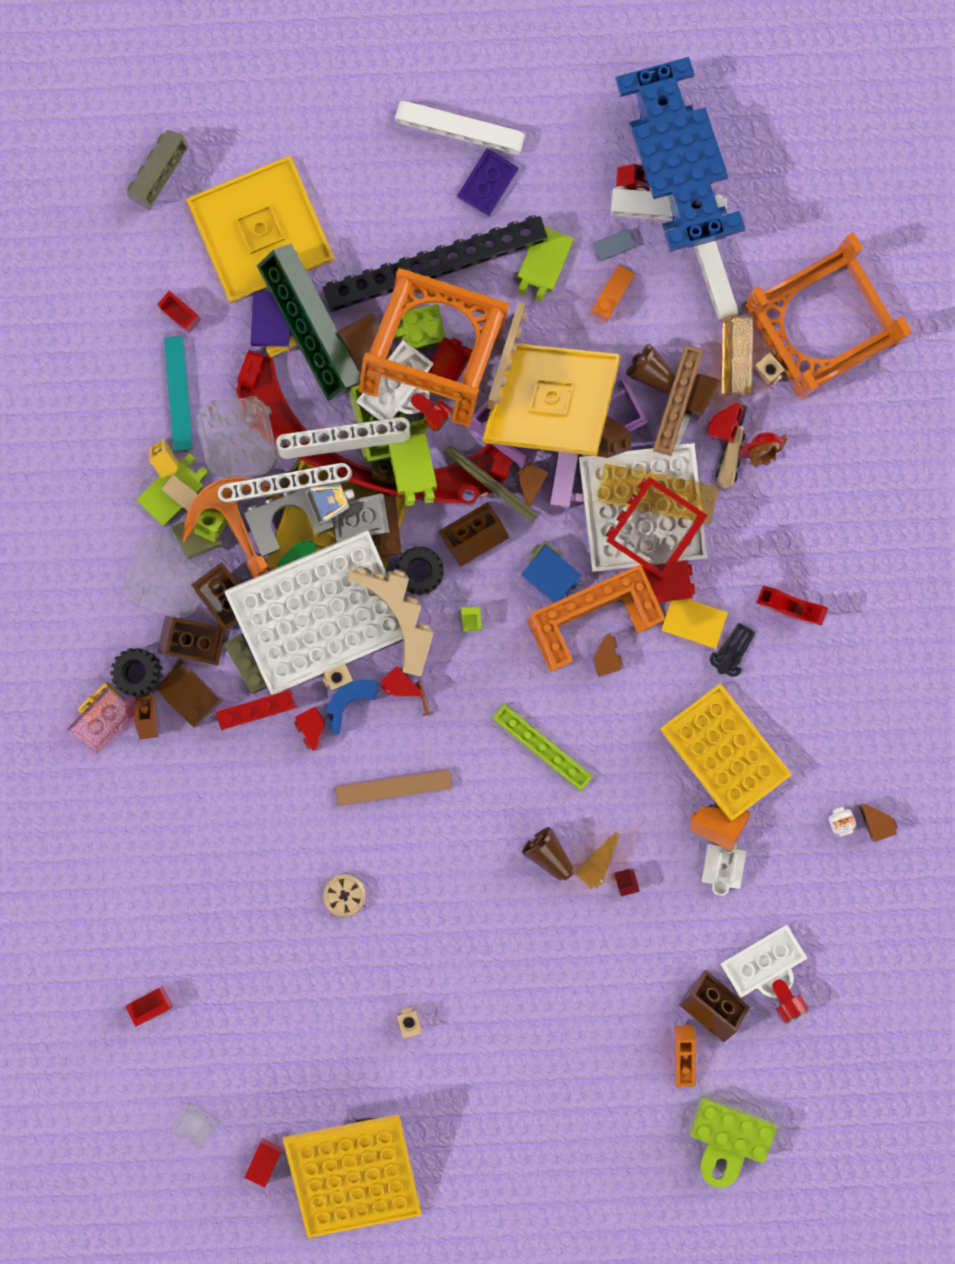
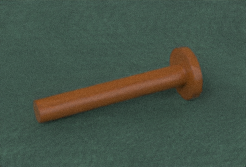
[417,681,434,716]

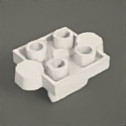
[701,844,747,896]

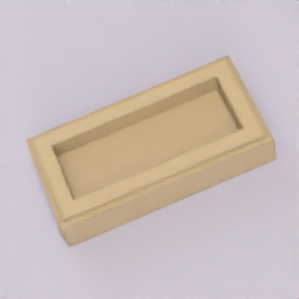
[161,475,198,511]

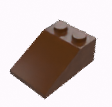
[191,562,239,632]
[157,616,225,666]
[156,661,223,728]

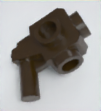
[368,461,397,488]

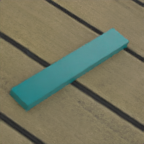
[164,336,194,451]

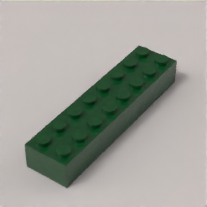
[257,244,361,401]

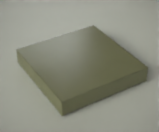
[170,521,223,560]

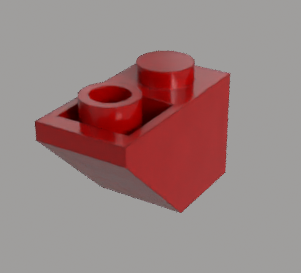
[294,706,325,751]

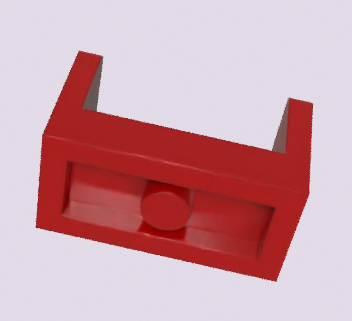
[157,290,201,333]
[125,986,173,1027]
[244,1138,283,1188]

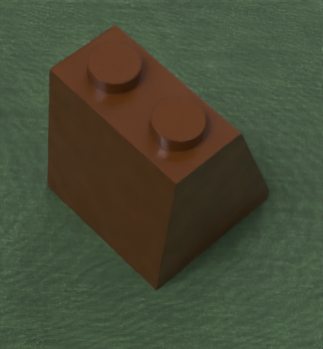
[339,313,393,374]
[597,415,632,458]

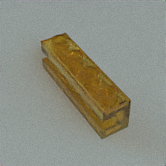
[722,316,754,397]

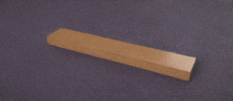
[653,345,704,457]
[335,769,452,806]

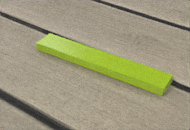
[492,704,593,791]

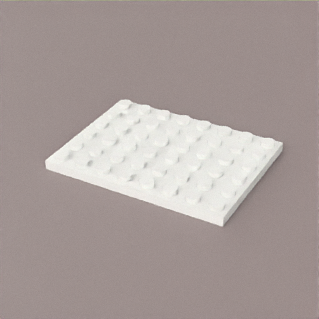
[225,529,403,695]

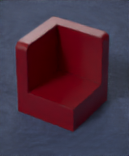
[614,868,640,897]

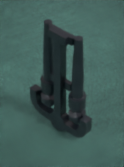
[709,623,755,677]

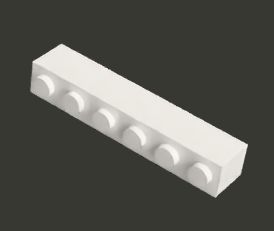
[610,186,727,221]

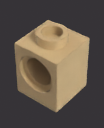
[753,353,785,385]
[323,664,353,691]
[397,1007,422,1039]

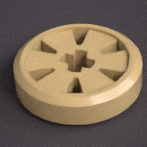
[323,874,366,917]

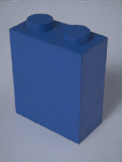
[521,545,581,603]

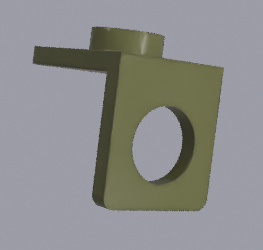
[529,540,562,563]

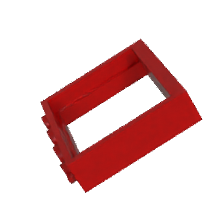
[605,476,708,580]

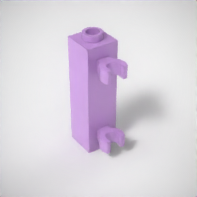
[550,452,591,509]

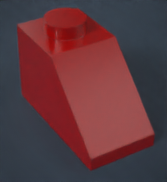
[616,164,650,191]
[707,402,744,444]
[380,666,425,698]

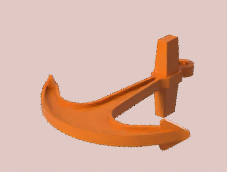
[182,477,283,579]

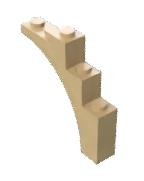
[347,567,433,677]

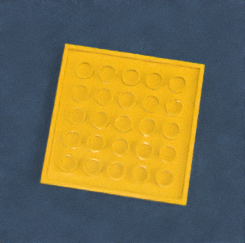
[283,1114,422,1238]

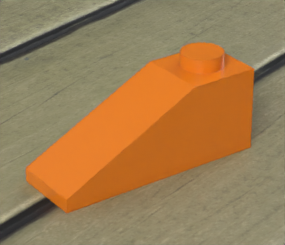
[591,265,635,323]
[674,1025,696,1087]

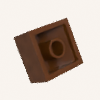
[685,373,720,420]

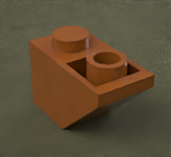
[593,633,623,677]

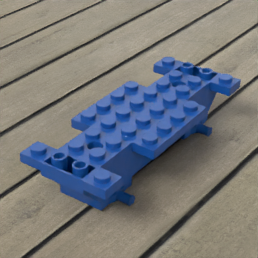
[615,57,745,252]

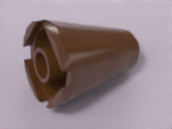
[522,827,573,881]

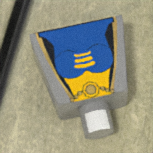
[305,483,354,526]

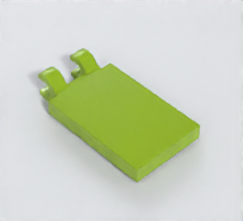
[517,226,574,302]
[388,433,437,506]
[136,453,210,527]

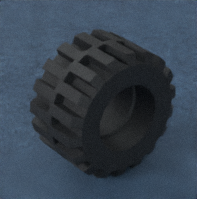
[395,546,444,595]
[110,648,163,697]

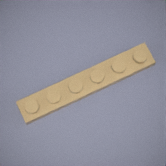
[487,302,527,410]

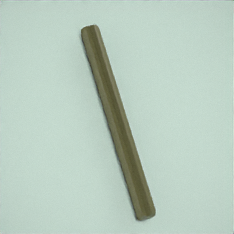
[444,445,538,522]

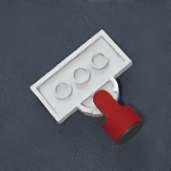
[356,340,453,432]
[720,925,809,1024]

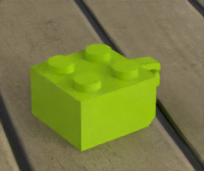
[393,304,446,351]

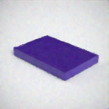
[457,148,519,217]
[251,292,290,347]

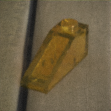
[574,831,619,889]

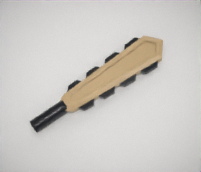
[715,405,747,490]

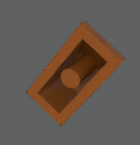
[518,462,548,506]
[135,694,159,740]
[859,803,898,842]

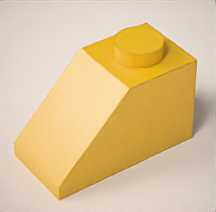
[148,438,178,478]

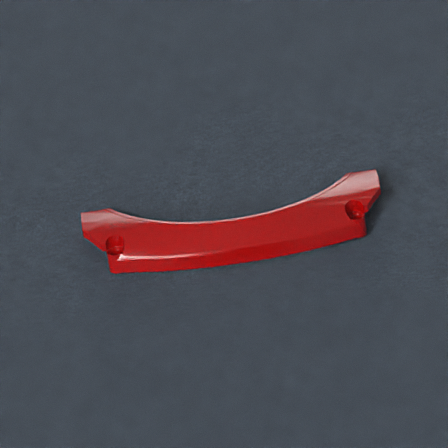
[236,349,516,506]

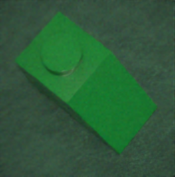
[277,540,316,568]

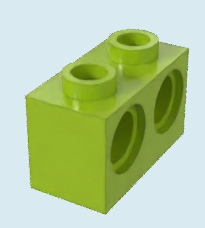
[194,509,227,543]

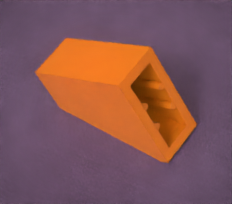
[689,806,751,851]

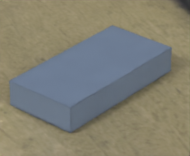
[593,229,635,261]

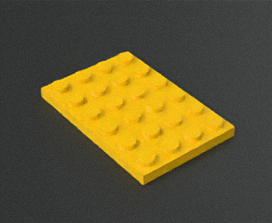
[659,683,792,821]

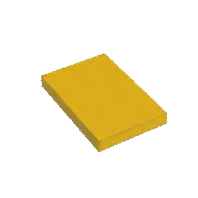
[661,599,728,649]

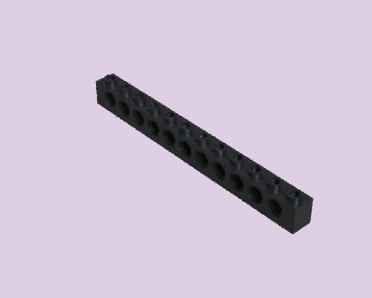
[323,215,548,312]

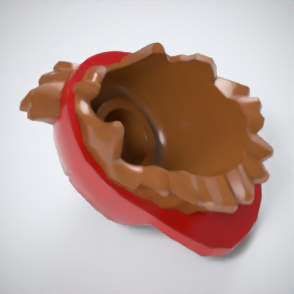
[740,432,788,468]

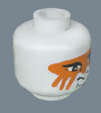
[828,807,856,836]

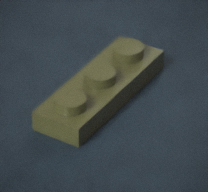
[224,634,267,694]

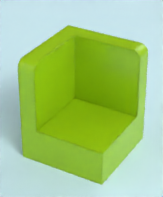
[461,606,482,632]

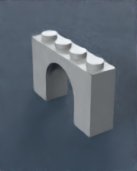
[244,489,334,557]

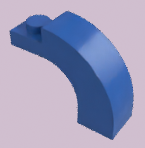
[326,679,378,734]

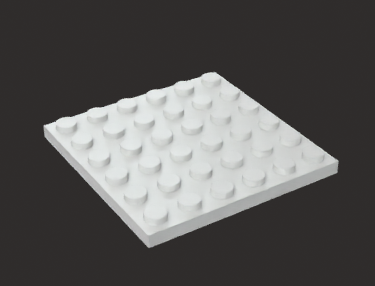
[579,443,707,572]

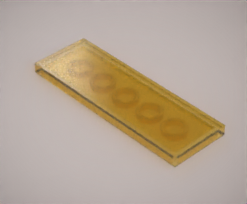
[597,463,719,524]

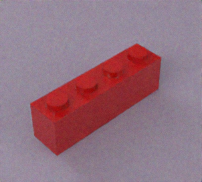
[216,690,297,730]

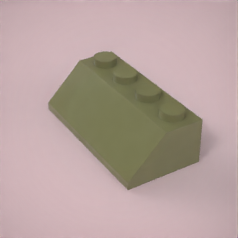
[127,130,189,210]

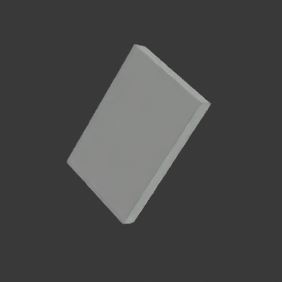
[333,494,389,542]

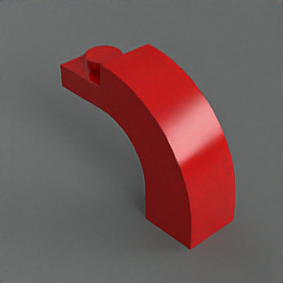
[756,585,828,626]

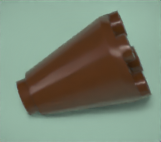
[625,343,676,394]

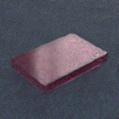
[68,687,135,753]

